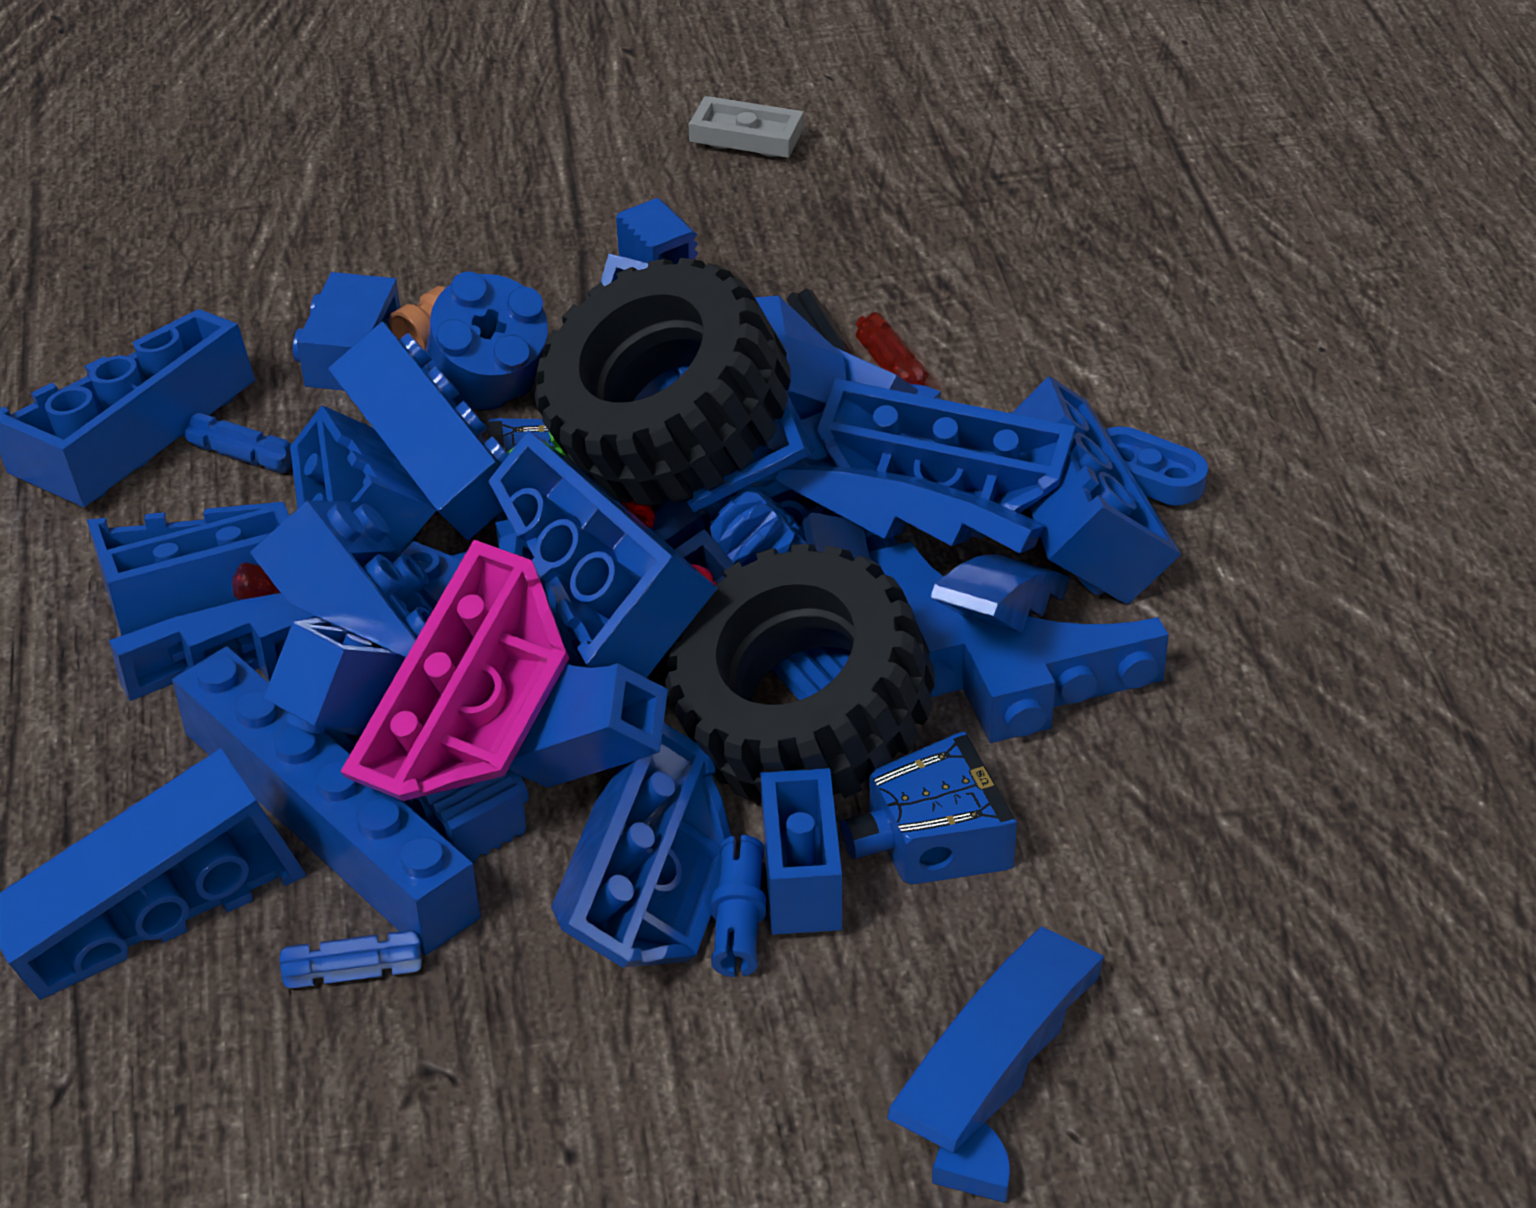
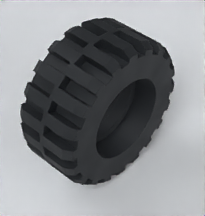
[535,258,791,505]
[665,544,935,801]

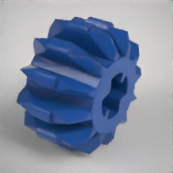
[710,486,807,567]

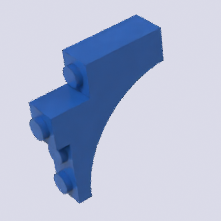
[499,532,668,788]
[869,542,1169,743]

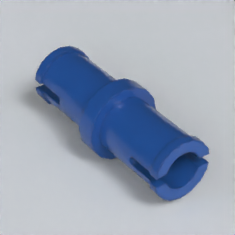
[710,835,767,977]

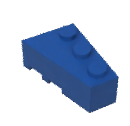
[87,502,290,636]

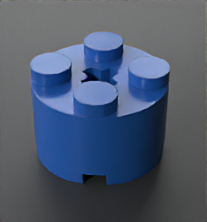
[426,271,548,410]

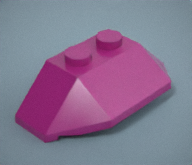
[340,540,569,801]

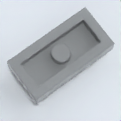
[688,96,804,158]

